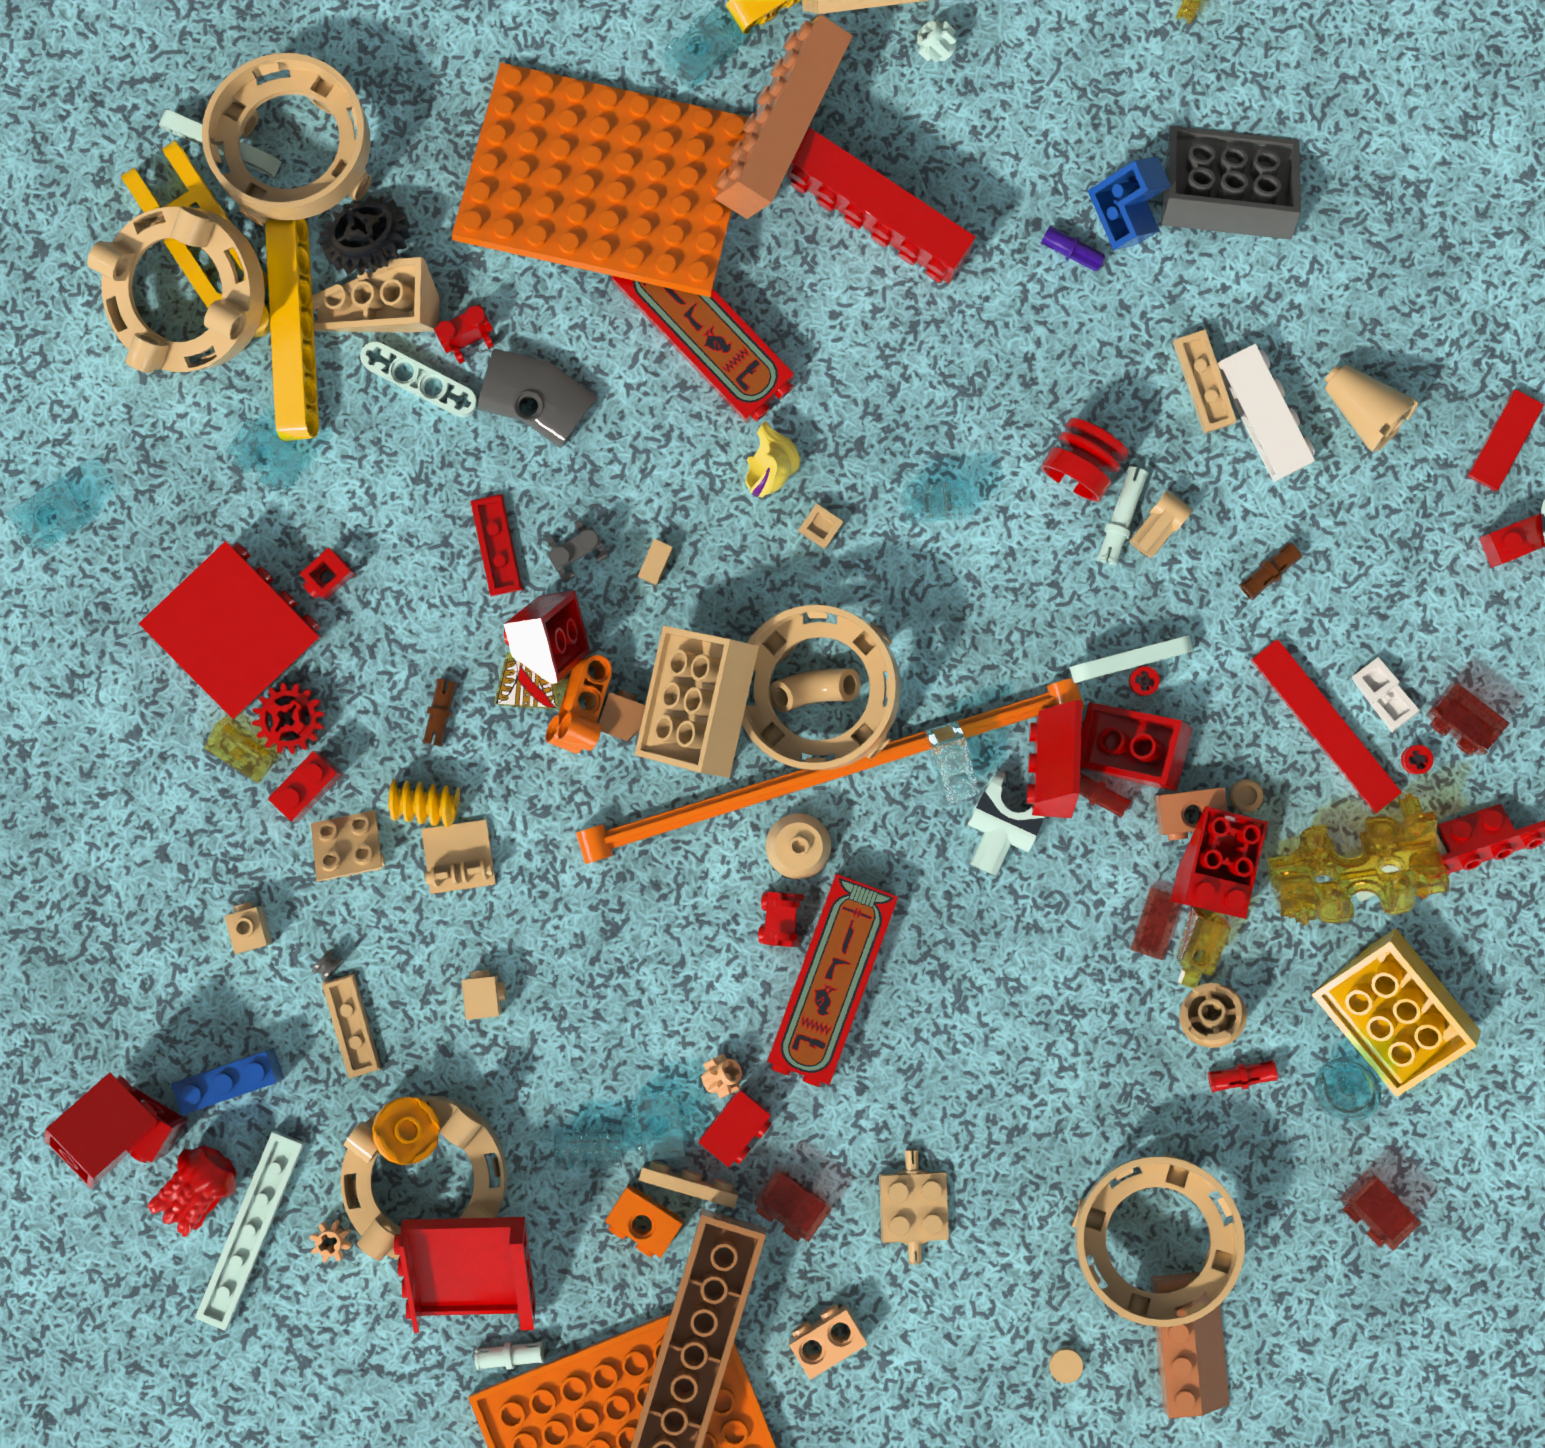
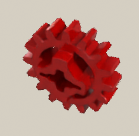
[252,683,326,754]

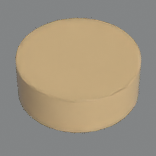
[1229,779,1263,812]
[1049,1348,1083,1383]

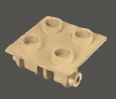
[311,810,385,882]
[421,819,496,894]

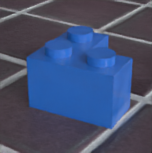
[1088,156,1171,250]

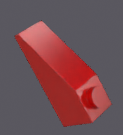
[1479,513,1545,568]

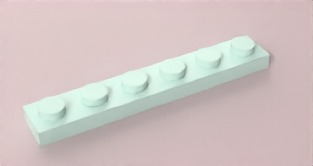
[195,1130,305,1331]

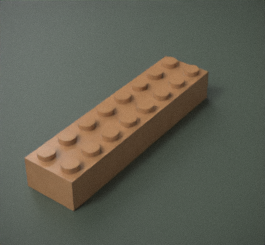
[630,1209,767,1448]

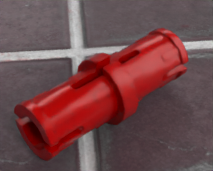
[1207,1060,1278,1093]

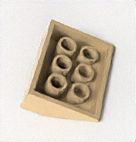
[635,626,759,778]

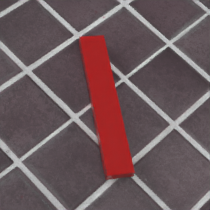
[1251,639,1402,813]

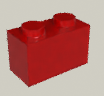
[268,751,343,822]
[698,1088,772,1167]

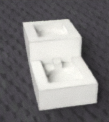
[1352,657,1420,733]

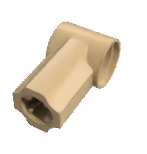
[1129,489,1193,558]

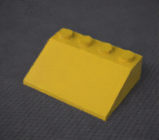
[1312,928,1481,1097]

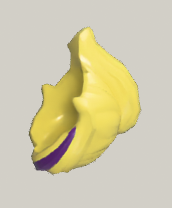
[745,421,801,498]

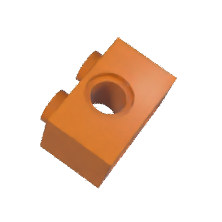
[605,1183,684,1258]

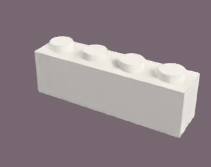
[1218,344,1315,482]

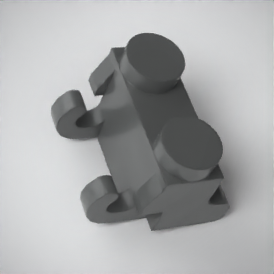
[546,519,610,583]

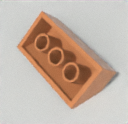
[1151,1272,1230,1419]

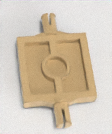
[879,1149,949,1265]

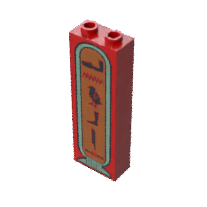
[611,276,794,424]
[767,873,898,1087]

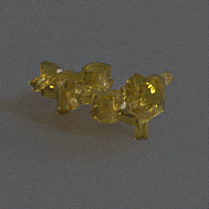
[1267,793,1450,926]

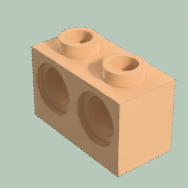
[789,1304,867,1380]

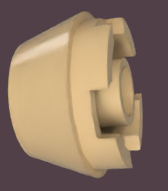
[766,813,831,879]
[1179,983,1247,1048]

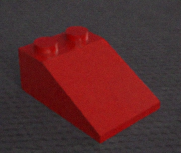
[1080,702,1193,792]

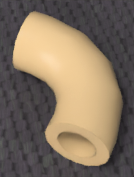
[770,668,861,713]

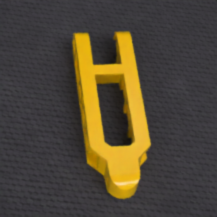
[121,140,271,338]

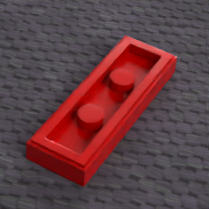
[1467,389,1544,492]
[470,494,523,597]

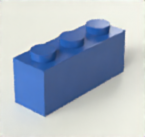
[171,1048,284,1115]

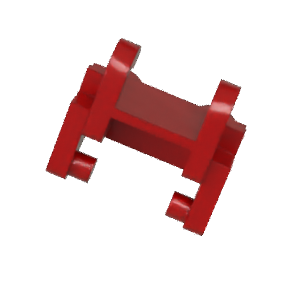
[434,304,495,364]
[758,891,804,947]

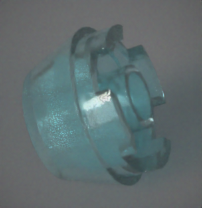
[1314,1056,1382,1122]

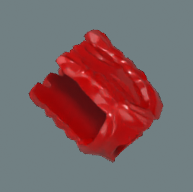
[147,1145,237,1237]

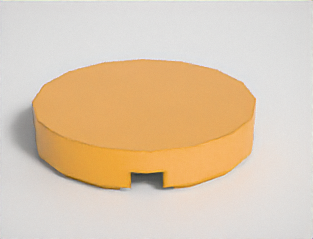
[372,1097,440,1165]

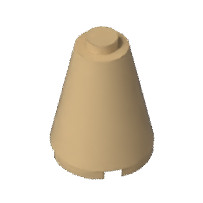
[1325,364,1419,453]

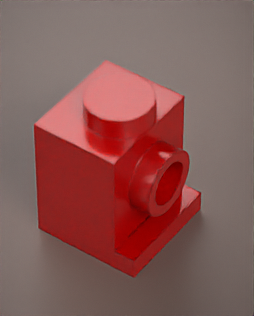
[300,547,356,600]

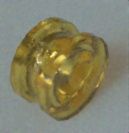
[1175,0,1201,25]

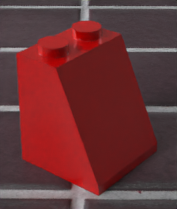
[44,1072,157,1189]

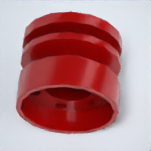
[1040,417,1129,502]

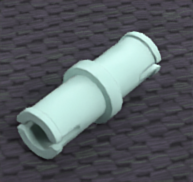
[474,1341,544,1370]

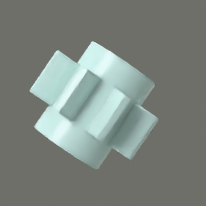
[917,20,957,62]

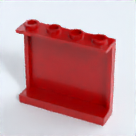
[138,541,322,719]
[394,1217,536,1333]

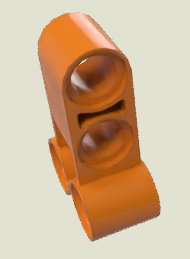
[545,655,612,754]

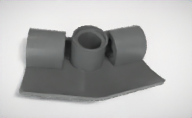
[478,349,597,449]

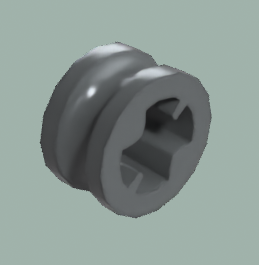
[312,949,344,982]

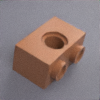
[1154,787,1228,841]

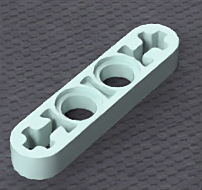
[159,110,281,178]
[360,342,478,418]
[1069,635,1194,683]

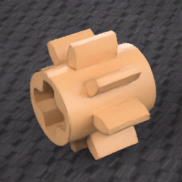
[701,1054,743,1098]
[310,1220,353,1263]

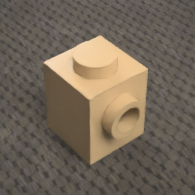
[224,902,273,954]
[461,969,506,1020]

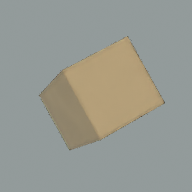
[638,539,674,586]

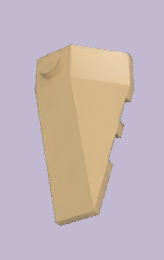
[312,257,440,333]

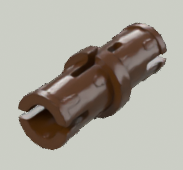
[1239,542,1302,601]
[422,678,458,747]

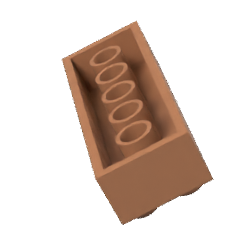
[714,14,853,219]

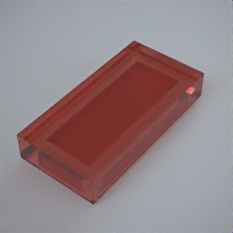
[1130,887,1180,960]

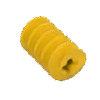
[388,778,460,828]

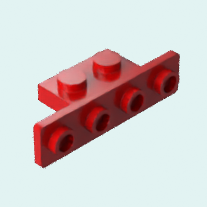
[1420,803,1545,882]

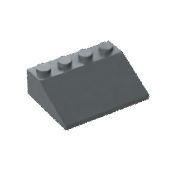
[1161,126,1301,240]

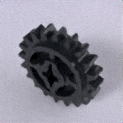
[320,196,411,275]

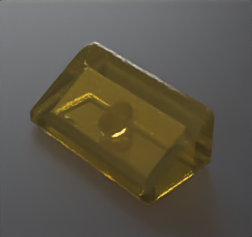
[204,716,279,784]

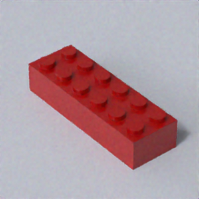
[787,127,976,284]

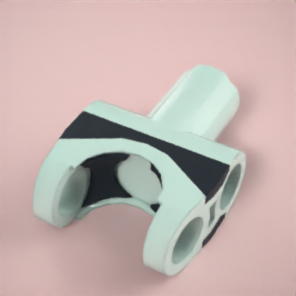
[967,770,1044,876]

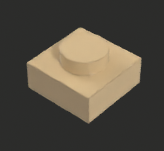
[798,503,844,550]

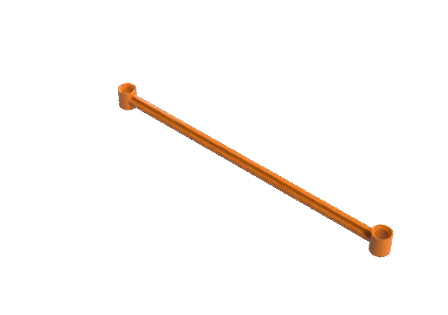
[576,678,1085,864]

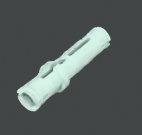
[1097,466,1149,566]

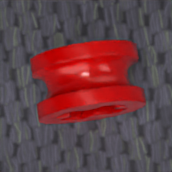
[1129,666,1160,696]
[1401,745,1434,774]

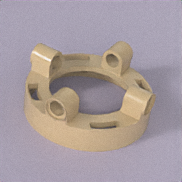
[202,53,371,226]
[87,206,265,373]
[742,605,901,770]
[341,1095,508,1261]
[1071,1154,1245,1327]

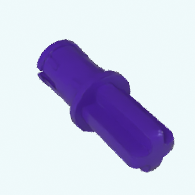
[1040,225,1105,271]

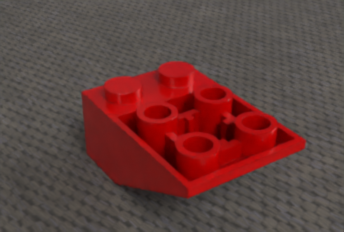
[1170,806,1268,919]

